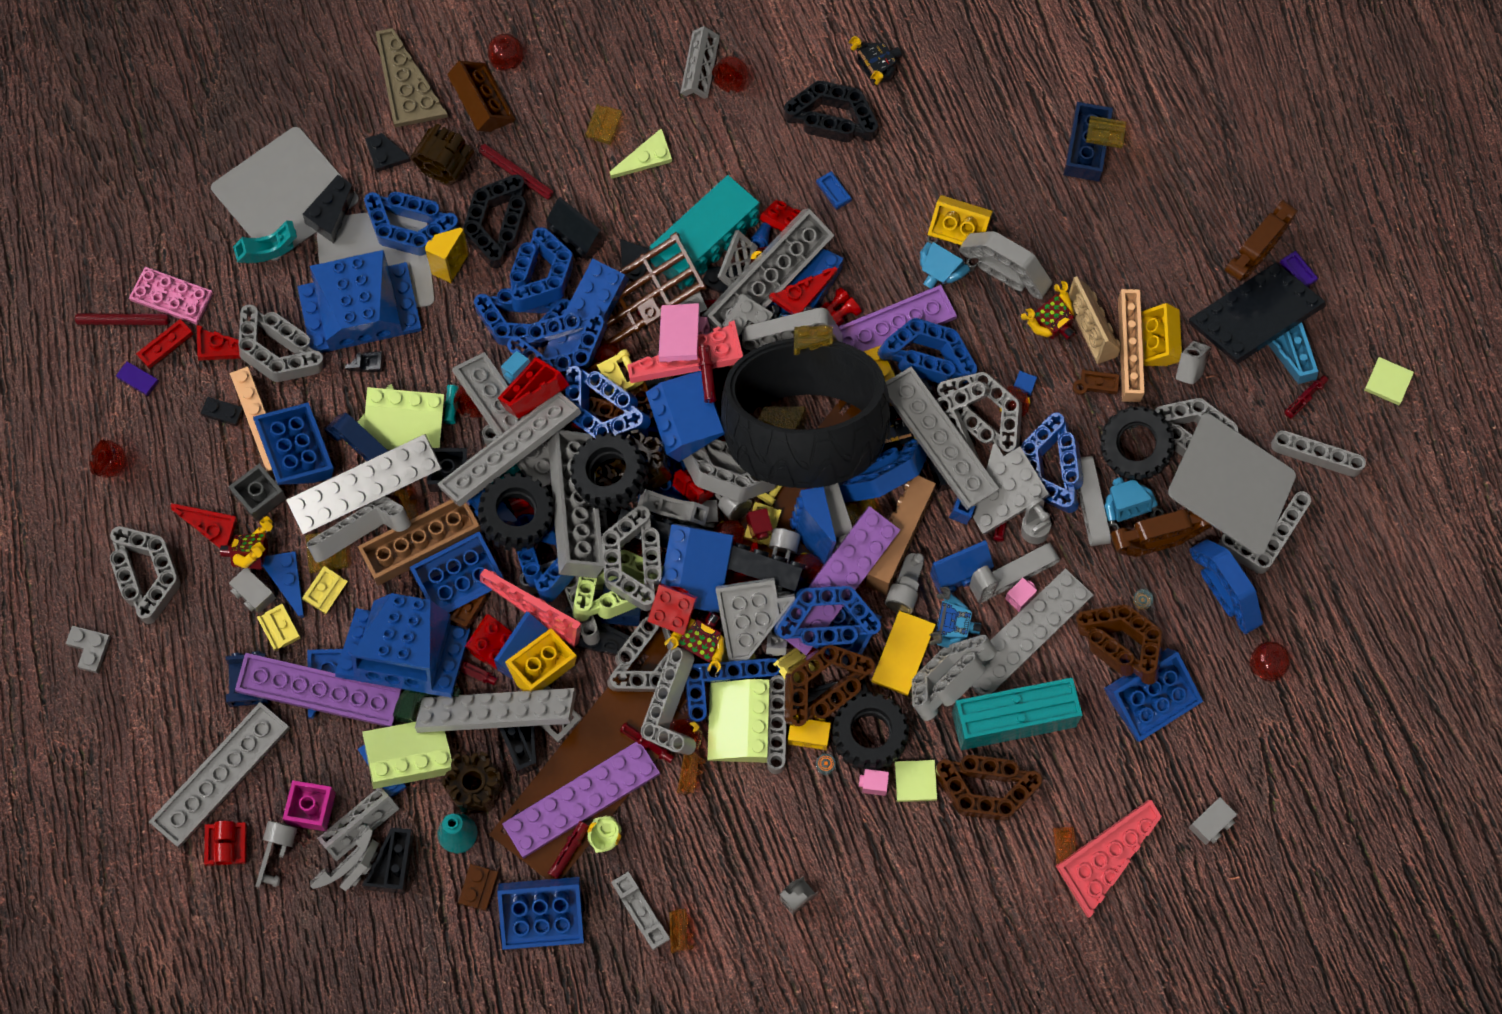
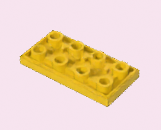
[871,610,936,696]

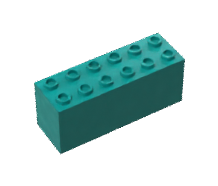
[649,175,760,290]
[952,677,1083,750]

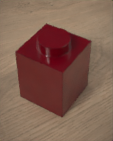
[746,508,773,540]

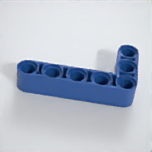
[685,658,780,723]

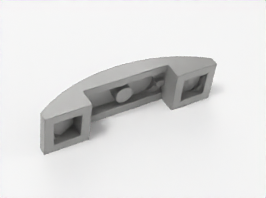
[310,825,372,889]
[611,872,670,950]

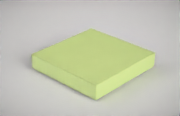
[1364,357,1414,405]
[895,760,937,802]

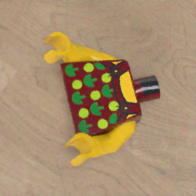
[1021,281,1075,340]
[220,516,273,569]
[664,611,724,674]

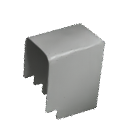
[1175,341,1211,384]
[780,876,818,916]

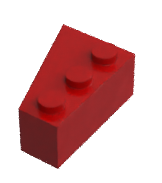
[498,357,569,419]

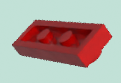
[136,319,193,369]

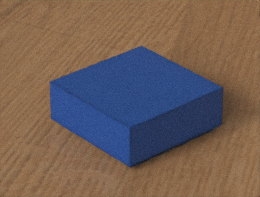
[1013,371,1037,395]

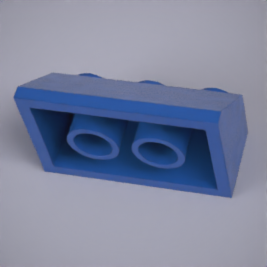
[930,540,994,594]
[494,611,548,680]

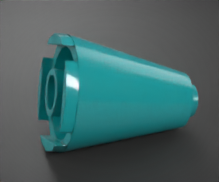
[437,813,478,854]

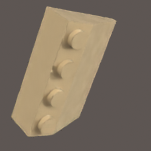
[1069,277,1121,364]

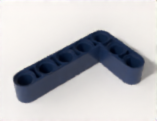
[324,413,405,491]

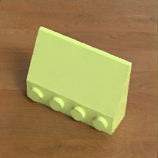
[364,387,444,451]
[707,679,769,763]
[362,722,452,789]

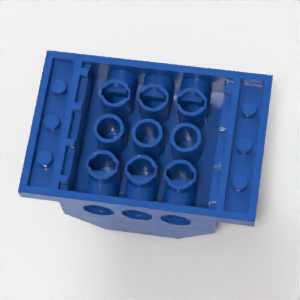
[297,250,422,353]
[335,593,471,698]

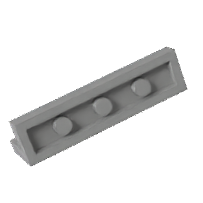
[680,26,720,99]
[317,788,399,861]

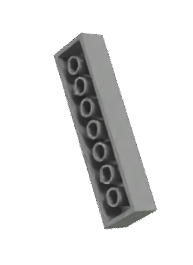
[702,209,834,337]
[548,430,604,578]

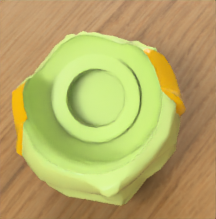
[587,816,621,853]

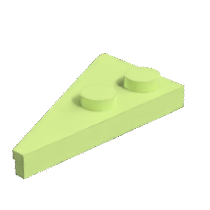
[610,129,672,179]

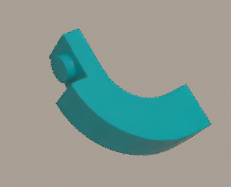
[233,220,297,263]

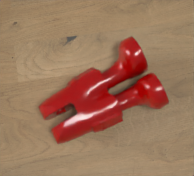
[820,288,862,326]

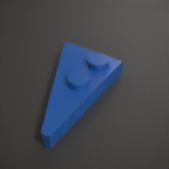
[263,551,304,618]
[307,649,343,719]

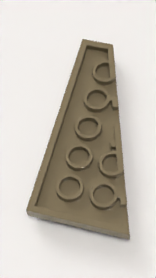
[375,28,448,128]

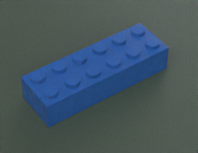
[542,258,629,368]

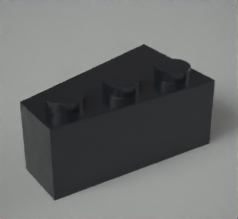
[302,175,355,244]
[499,726,538,776]
[362,827,415,894]

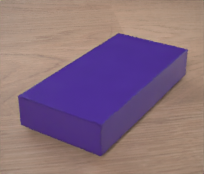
[1280,251,1318,287]
[116,361,159,396]

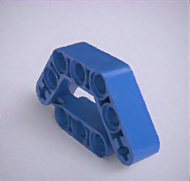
[364,192,459,256]
[510,227,573,312]
[474,288,570,348]
[507,313,607,375]
[878,318,977,384]
[566,366,651,439]
[1021,412,1083,513]
[838,439,927,503]
[516,514,575,603]
[1189,539,1263,634]
[774,585,881,646]

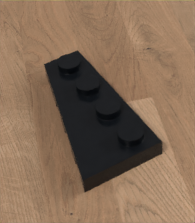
[563,606,637,658]

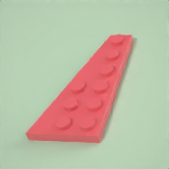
[627,320,743,383]
[480,569,581,648]
[1056,800,1162,918]

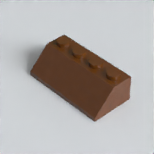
[447,60,516,132]

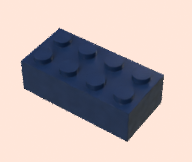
[1063,102,1113,182]

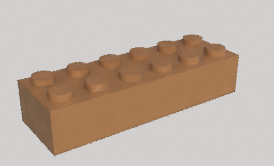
[864,476,936,595]
[357,499,482,586]

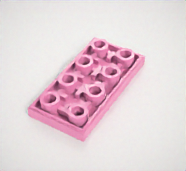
[129,267,214,325]
[659,303,700,362]

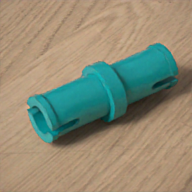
[443,385,459,424]

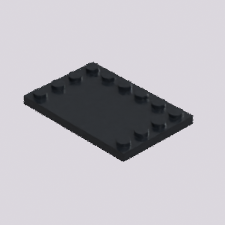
[1189,262,1326,365]

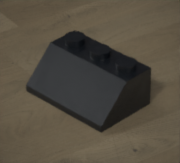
[546,197,603,261]

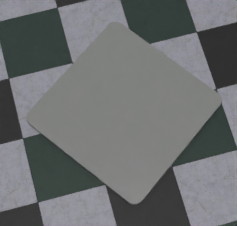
[211,127,359,261]
[317,207,434,307]
[1168,413,1296,555]

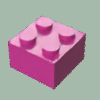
[283,780,336,832]

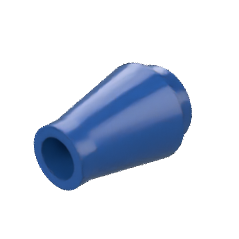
[751,223,772,251]

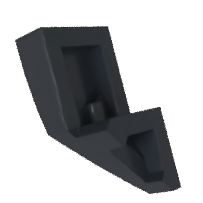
[345,351,384,372]

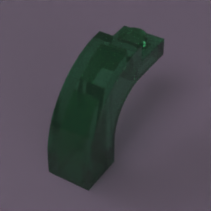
[393,685,462,723]

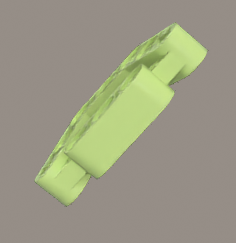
[573,550,664,621]

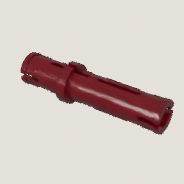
[698,345,717,403]
[547,821,589,879]

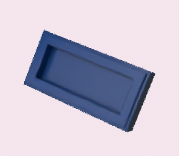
[816,171,852,210]

